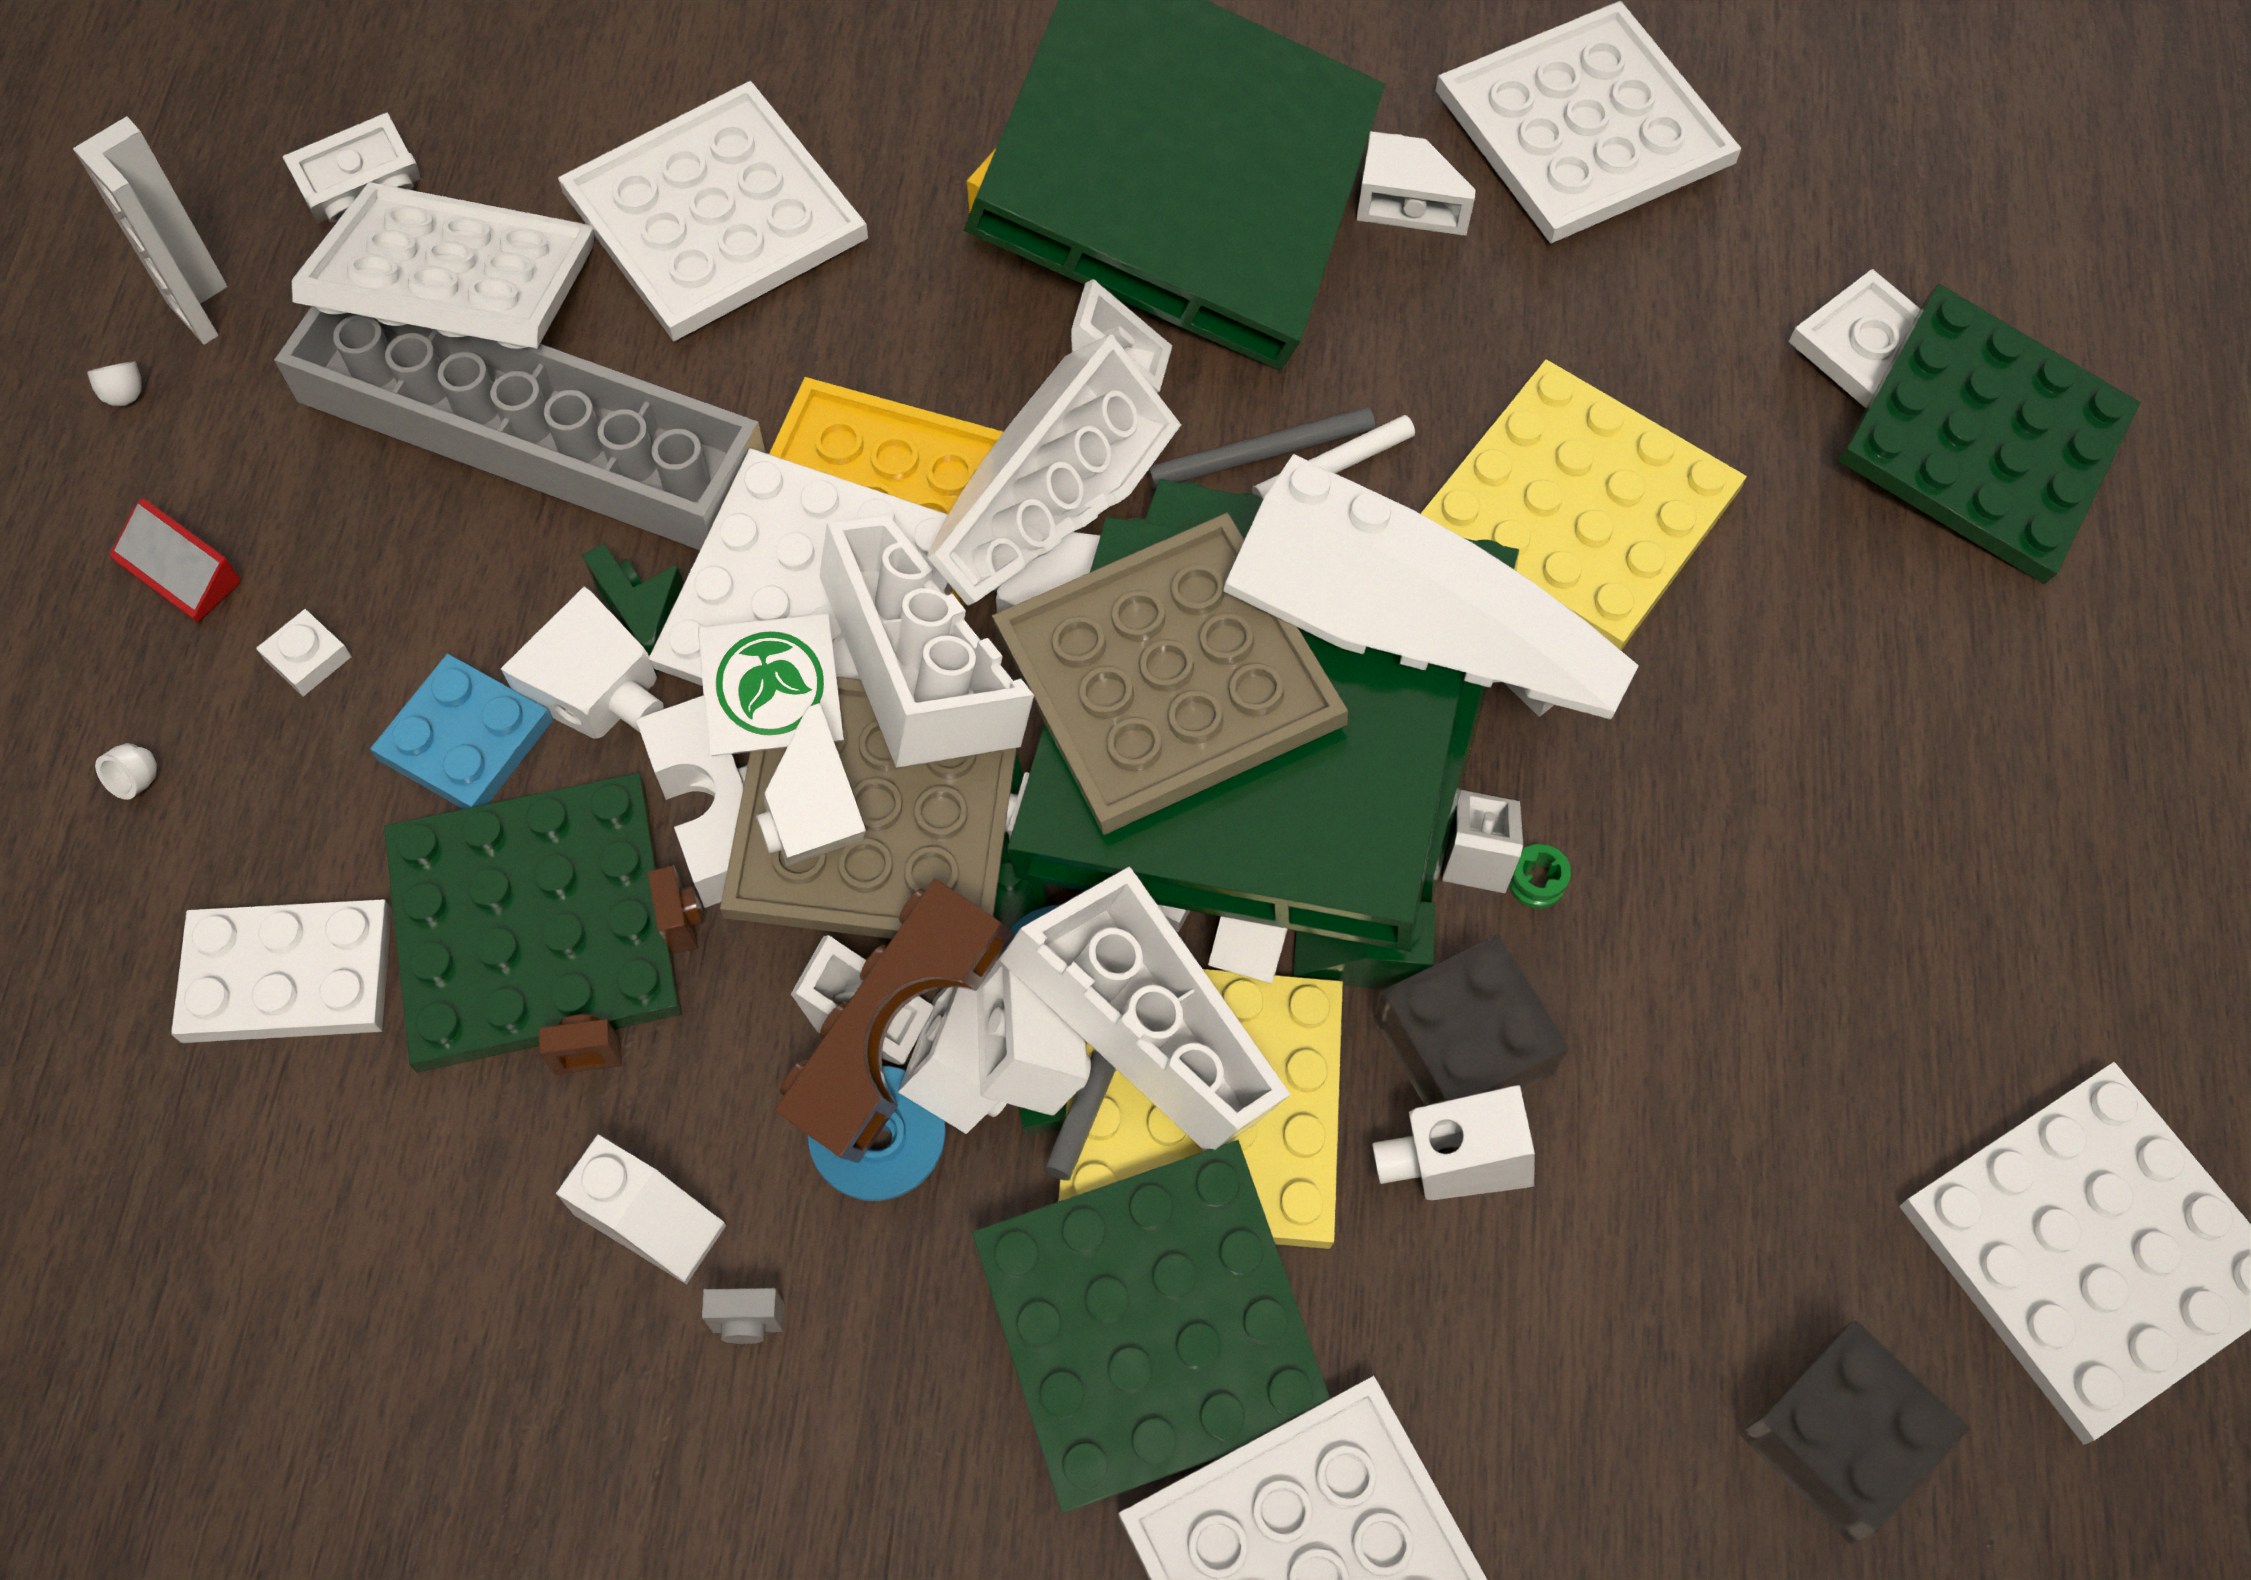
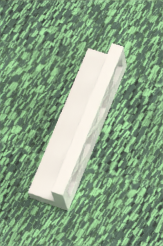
[73,116,228,345]

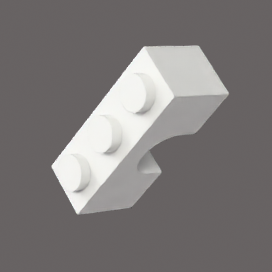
[636,695,747,908]

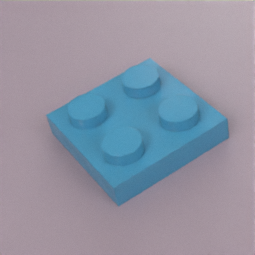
[370,653,553,809]

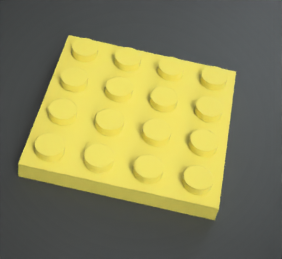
[1421,359,1747,650]
[1058,969,1343,1249]

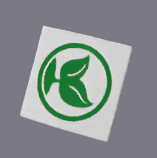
[698,613,844,756]

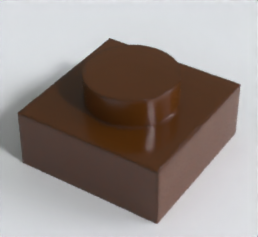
[648,865,704,955]
[539,1015,622,1075]

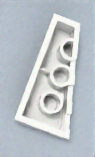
[819,515,1034,768]
[999,866,1291,1151]

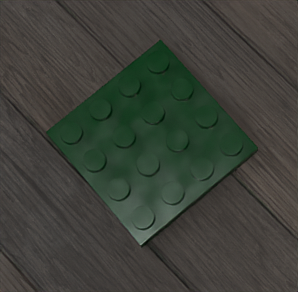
[1837,283,2141,584]
[384,773,682,1073]
[972,1140,1336,1514]

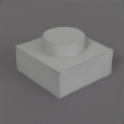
[702,1288,785,1344]

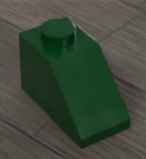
[1293,901,1436,993]

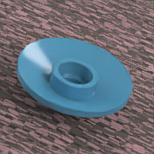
[808,1066,946,1201]

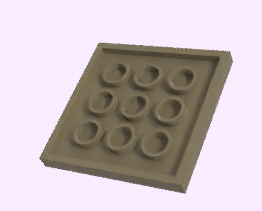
[992,513,1348,835]
[720,677,1017,939]

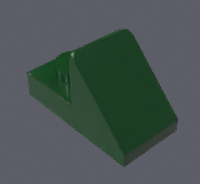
[582,543,684,673]

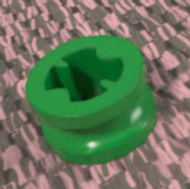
[1509,844,1571,909]

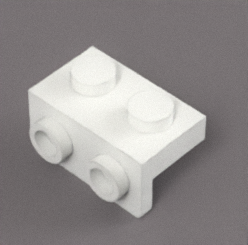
[283,113,421,223]

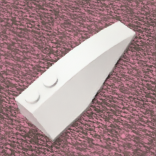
[927,333,1181,605]
[1223,454,1639,719]

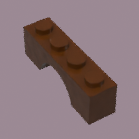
[774,878,1015,1163]

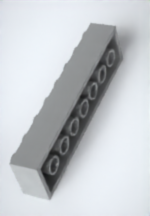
[274,306,766,550]

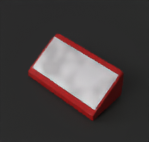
[109,498,241,623]

